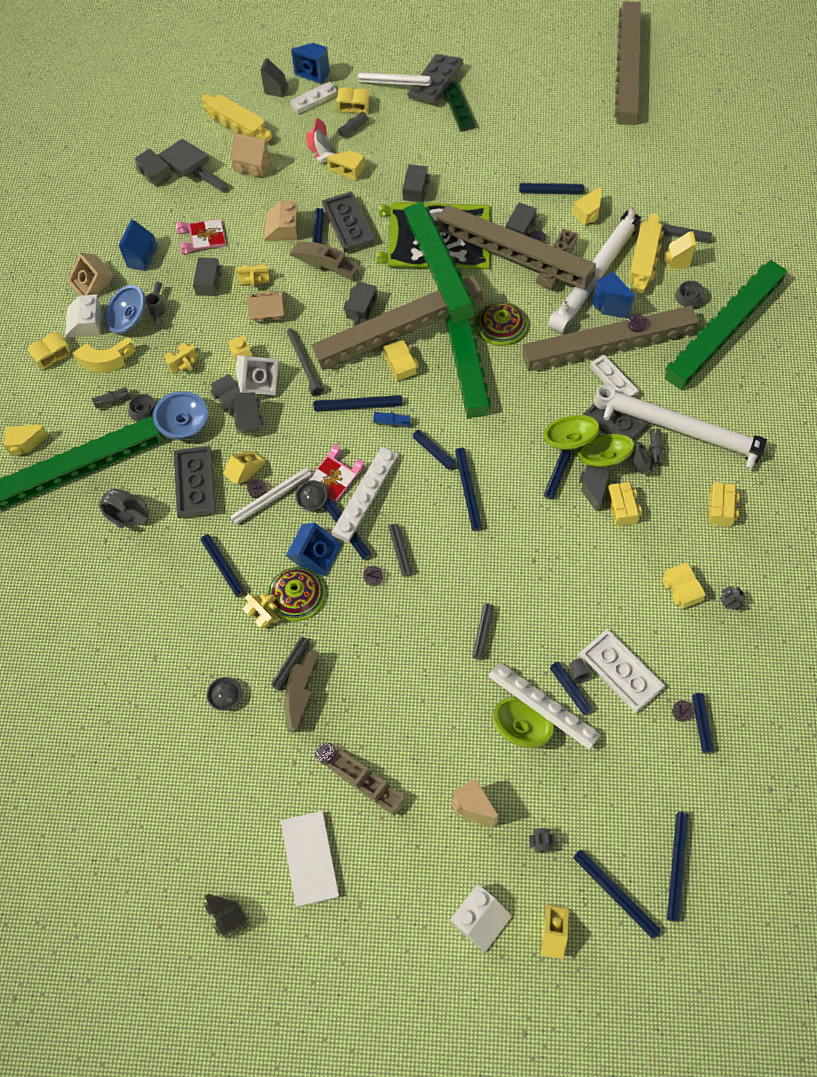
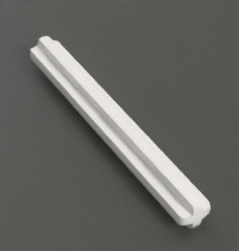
[358,72,431,86]
[231,468,312,524]

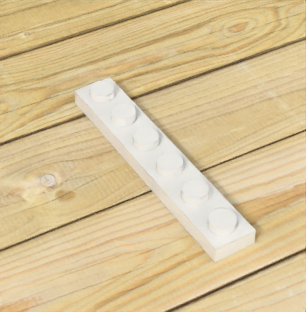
[332,447,398,543]
[488,663,601,750]

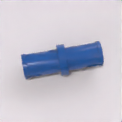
[373,411,410,427]

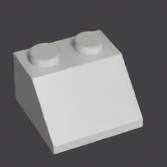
[65,294,102,338]
[236,355,278,395]
[450,884,512,953]

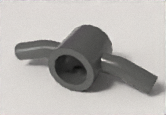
[146,282,166,327]

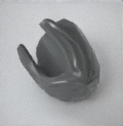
[99,489,150,529]

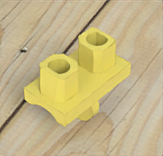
[237,264,270,287]
[164,342,199,374]
[243,593,280,628]

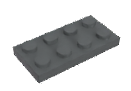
[407,54,464,104]
[322,191,376,253]
[174,446,216,518]

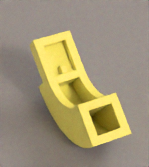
[73,337,136,373]

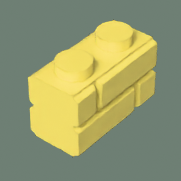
[607,482,642,527]
[708,482,739,527]

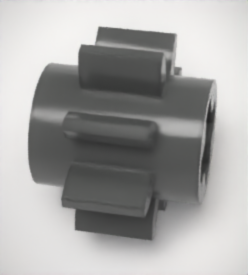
[720,586,746,611]
[529,828,556,853]

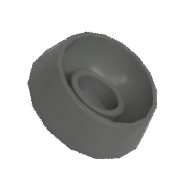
[675,280,706,307]
[128,394,158,422]
[631,443,653,474]
[296,480,328,511]
[206,677,242,711]

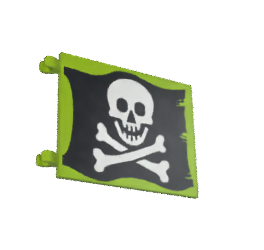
[376,202,489,270]

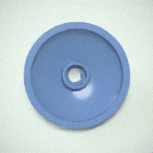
[105,285,146,334]
[153,391,208,439]

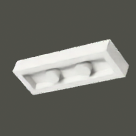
[290,82,338,114]
[589,355,639,397]

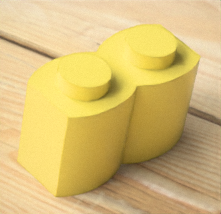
[336,87,370,114]
[27,331,71,369]
[383,340,418,381]
[662,562,705,609]

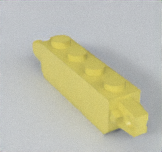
[201,94,272,143]
[628,213,664,294]

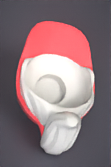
[306,118,334,163]

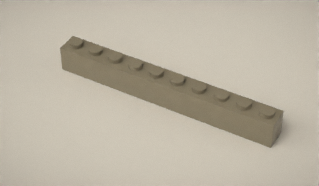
[614,1,641,125]
[437,205,596,289]
[311,275,483,370]
[522,305,699,371]

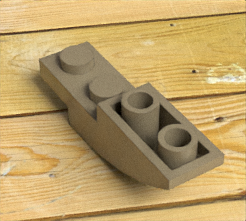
[536,229,579,289]
[290,241,359,280]
[285,649,319,733]

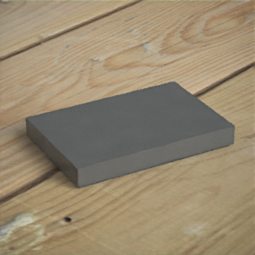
[158,138,210,177]
[583,396,649,441]

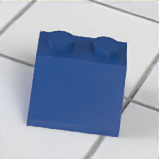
[291,43,330,84]
[119,219,158,271]
[592,272,635,318]
[286,522,342,576]

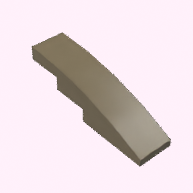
[326,749,408,816]

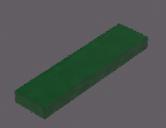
[443,81,475,132]

